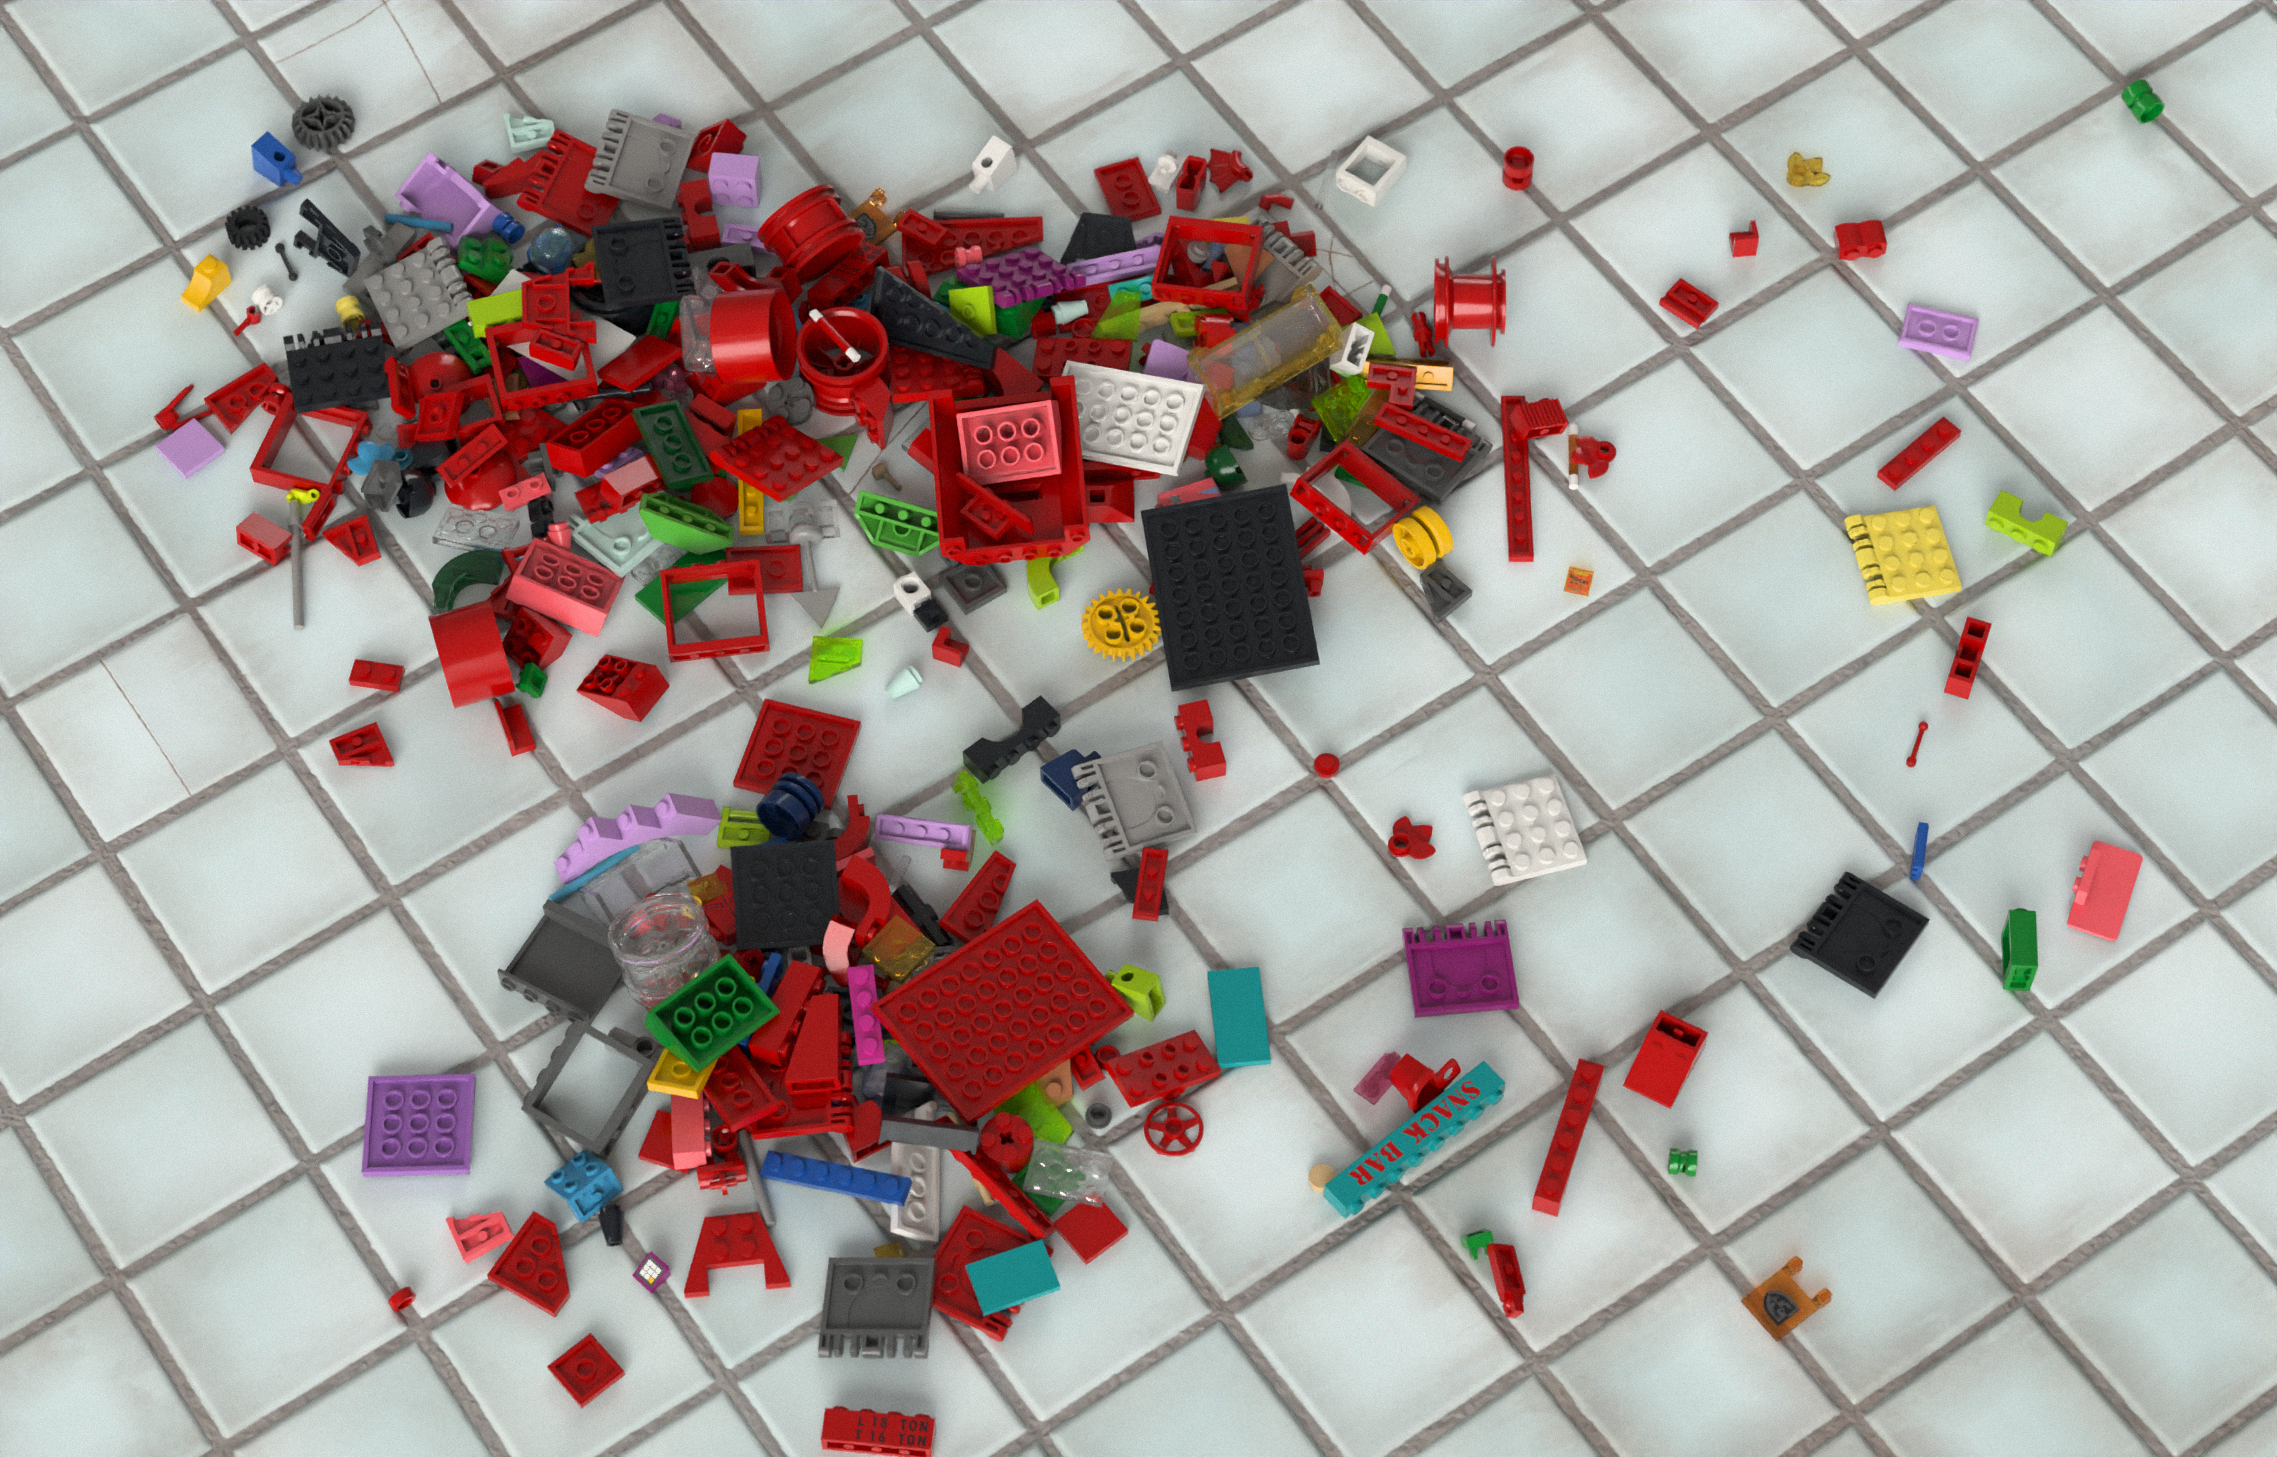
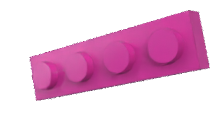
[847,964,885,1066]

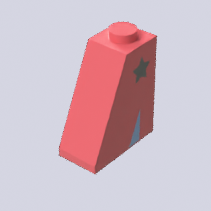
[1155,477,1221,508]

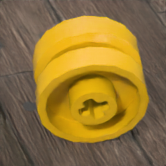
[1392,506,1454,570]

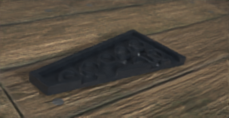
[870,266,998,370]

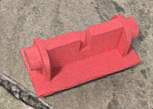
[498,472,553,512]

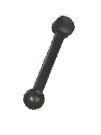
[275,243,298,281]

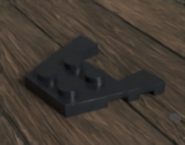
[293,198,361,278]
[1060,212,1137,267]

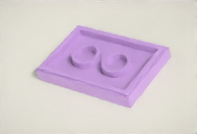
[1898,304,1979,361]

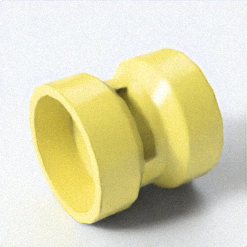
[335,296,366,329]

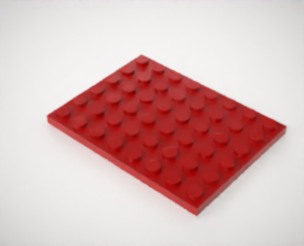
[870,899,1134,1125]

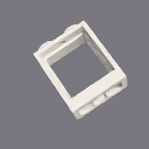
[1336,135,1407,207]

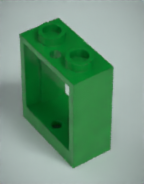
[2001,908,2038,991]

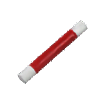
[809,309,861,362]

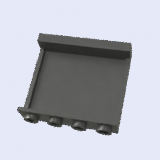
[497,899,639,1025]

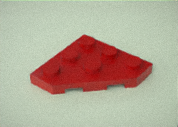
[487,1211,571,1317]

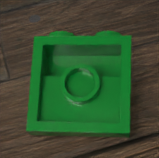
[458,235,514,285]

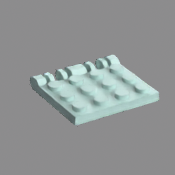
[564,490,667,578]

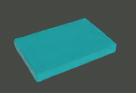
[965,1239,1061,1316]

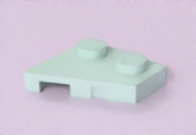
[503,113,555,154]

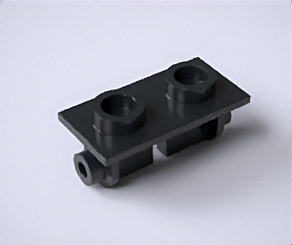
[527,496,555,539]

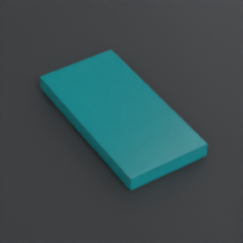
[1207,967,1271,1068]

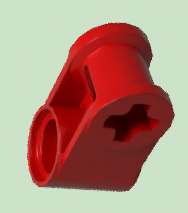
[1286,413,1322,460]

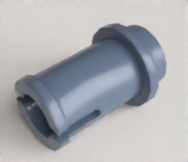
[1201,242,1225,274]

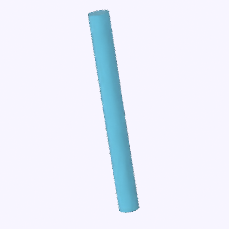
[549,845,639,903]

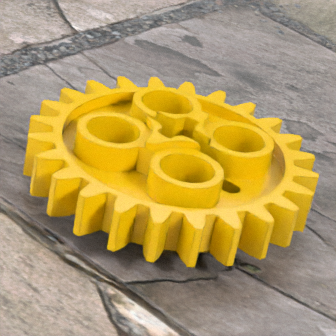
[1081,588,1161,662]

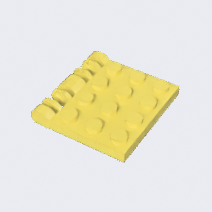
[1844,505,1962,605]

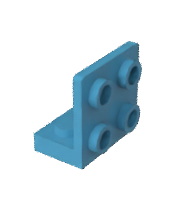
[544,1150,623,1223]

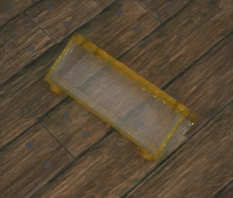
[1187,283,1342,421]

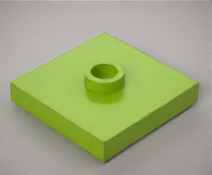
[948,286,997,335]

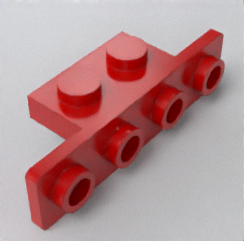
[956,472,1035,541]

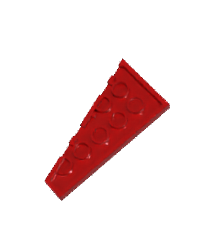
[902,216,1043,277]

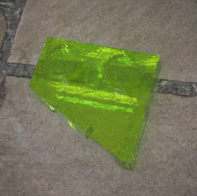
[1091,292,1141,342]
[808,636,864,684]

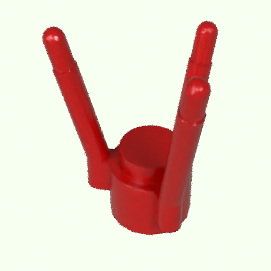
[154,384,212,432]

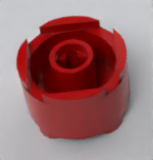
[1192,313,1235,362]
[980,1112,1034,1176]

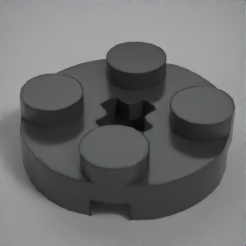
[768,377,817,426]

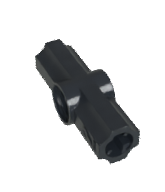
[891,884,953,956]

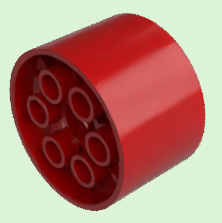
[710,288,797,385]
[428,600,516,709]

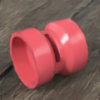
[954,245,983,269]

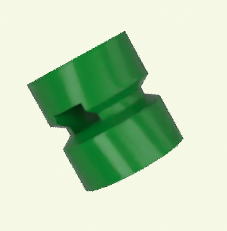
[2121,79,2164,124]

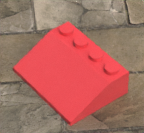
[956,400,1062,486]
[505,537,626,637]

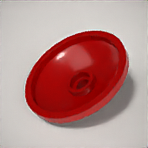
[408,352,474,416]
[444,451,516,513]

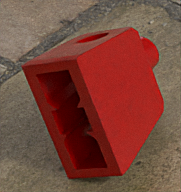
[843,1095,892,1163]

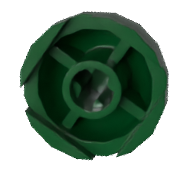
[1203,440,1248,490]

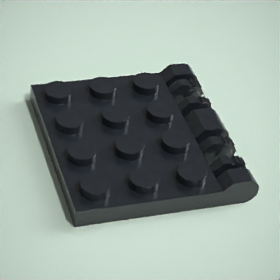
[591,216,697,310]
[283,320,390,414]
[1790,872,1930,999]

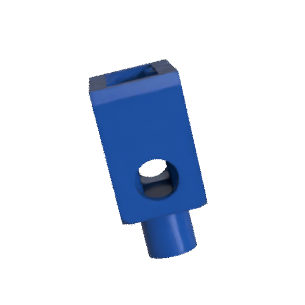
[251,131,303,187]

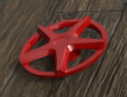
[1144,1102,1204,1157]

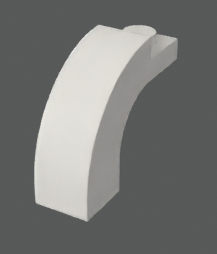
[1280,467,1351,532]

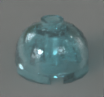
[529,226,577,275]

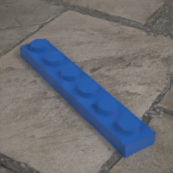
[760,1150,913,1206]

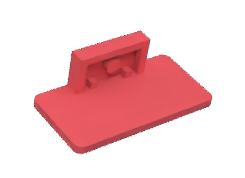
[2067,841,2143,941]

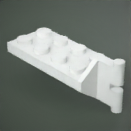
[890,1101,940,1246]

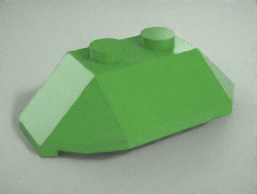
[853,490,940,558]
[639,493,735,555]

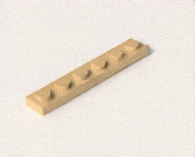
[1099,277,1240,339]

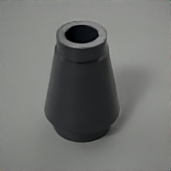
[598,1205,624,1247]

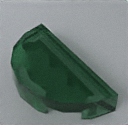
[1218,410,1254,451]

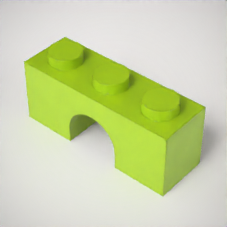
[1985,490,2068,557]

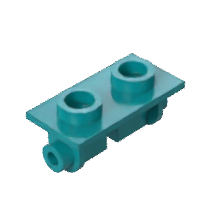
[1108,275,1153,307]

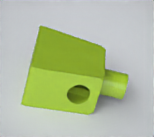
[1104,964,1166,1022]

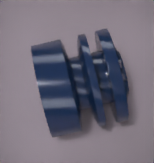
[756,772,825,841]

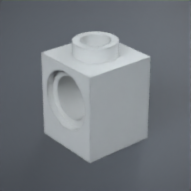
[893,571,931,617]

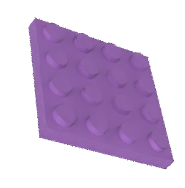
[362,1074,476,1177]

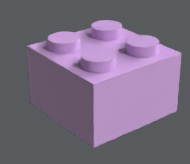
[708,152,763,208]

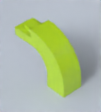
[1026,544,1084,610]

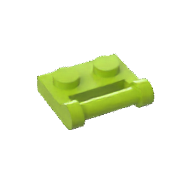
[716,806,771,849]

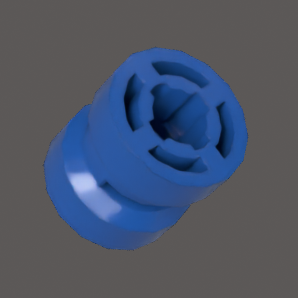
[492,212,525,244]

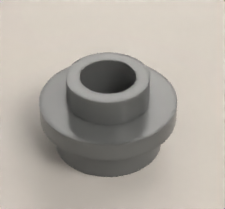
[1085,1103,1112,1129]

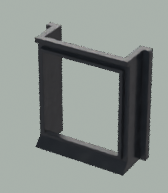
[879,1072,980,1155]

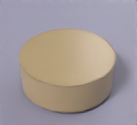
[1308,1164,1335,1192]

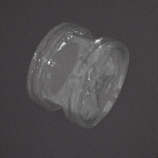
[608,893,722,1008]

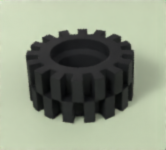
[225,205,271,251]

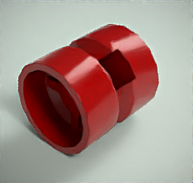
[1502,146,1534,191]

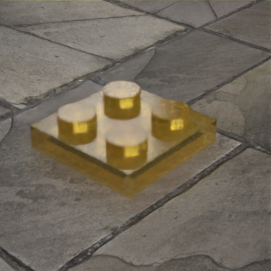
[862,915,936,985]

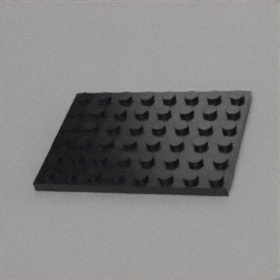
[1141,484,1320,692]

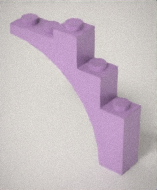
[554,793,722,884]

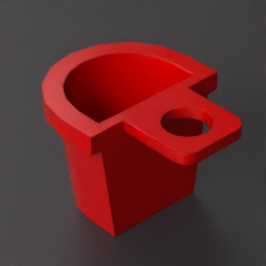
[1390,1053,1461,1114]

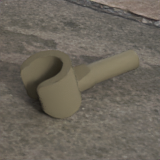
[871,463,902,491]

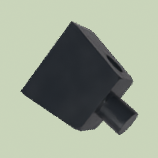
[406,437,459,481]

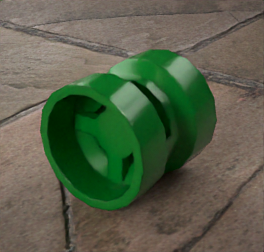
[1668,1148,1698,1177]

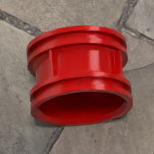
[757,184,865,286]
[796,307,891,417]

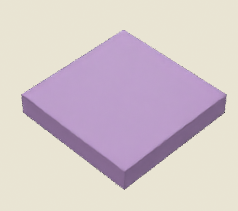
[155,418,225,479]

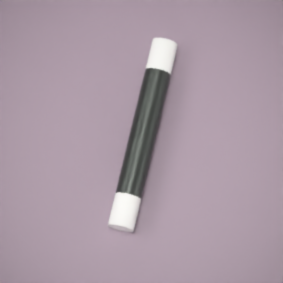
[1414,391,1477,433]

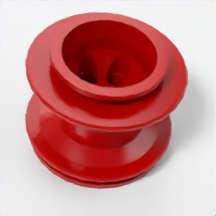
[1434,256,1506,347]

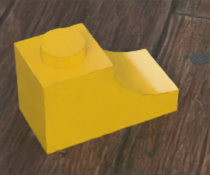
[181,254,232,313]

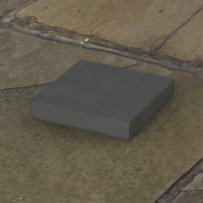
[939,563,1007,615]

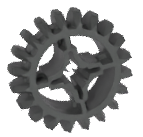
[291,94,355,152]

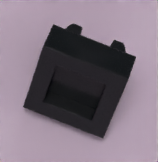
[913,599,948,633]

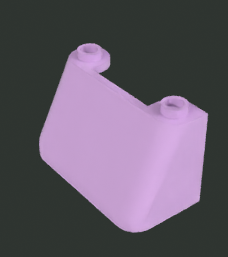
[395,151,504,253]

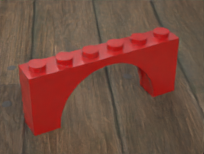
[907,347,1044,475]

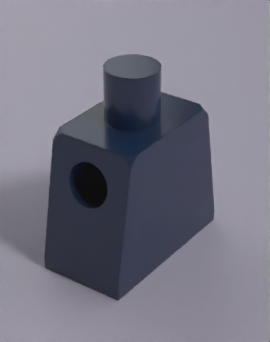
[1040,749,1102,811]

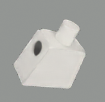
[969,135,1018,194]
[1326,322,1375,377]

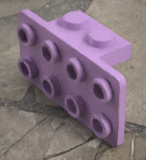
[1143,339,1201,384]

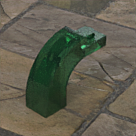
[432,550,504,614]

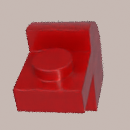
[940,829,976,871]

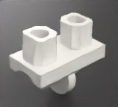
[1148,149,1187,194]

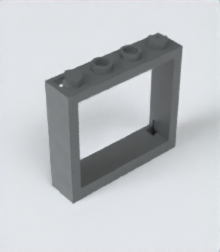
[521,1018,656,1160]

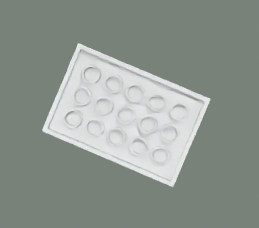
[1062,360,1206,476]

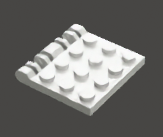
[1462,774,1587,886]

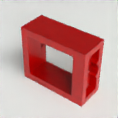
[443,374,508,446]

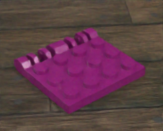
[956,247,1086,308]
[1402,919,1519,1018]

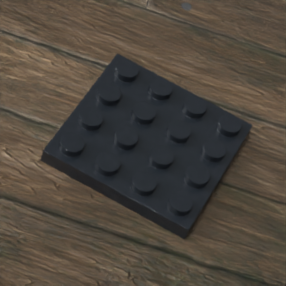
[730,840,840,951]

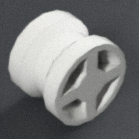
[252,285,282,315]

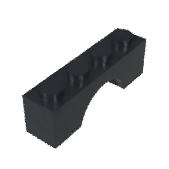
[963,695,1061,784]

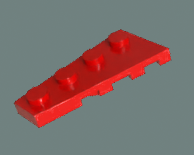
[938,850,1016,944]

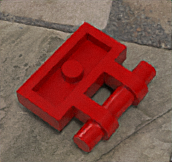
[574,481,636,525]

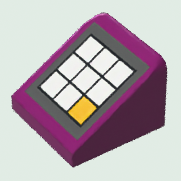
[632,1252,671,1294]

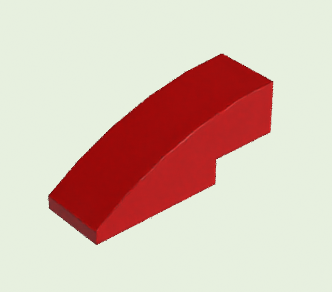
[483,149,545,200]

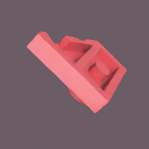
[445,1212,514,1264]

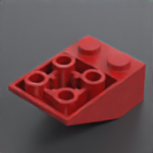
[576,654,670,722]
[1623,1010,1708,1109]

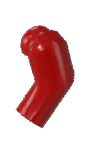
[1259,193,1294,211]

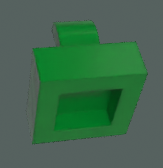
[515,663,548,698]
[1460,1228,1494,1260]

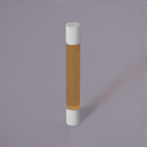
[1568,424,1579,490]

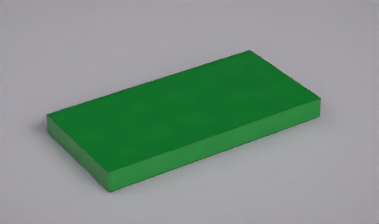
[635,549,728,626]

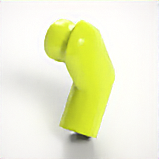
[286,488,320,504]

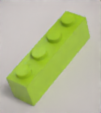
[466,289,522,338]

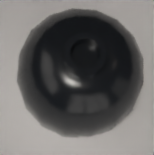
[395,469,437,519]

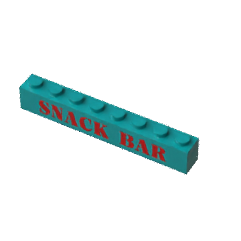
[1324,1061,1505,1219]

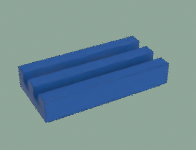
[1910,822,1929,880]

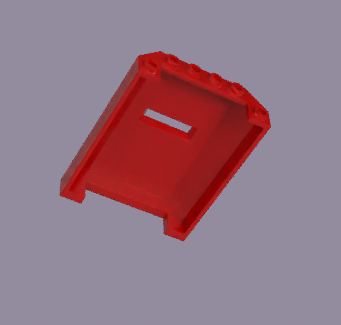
[928,375,1090,566]

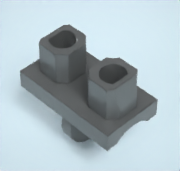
[527,443,564,492]

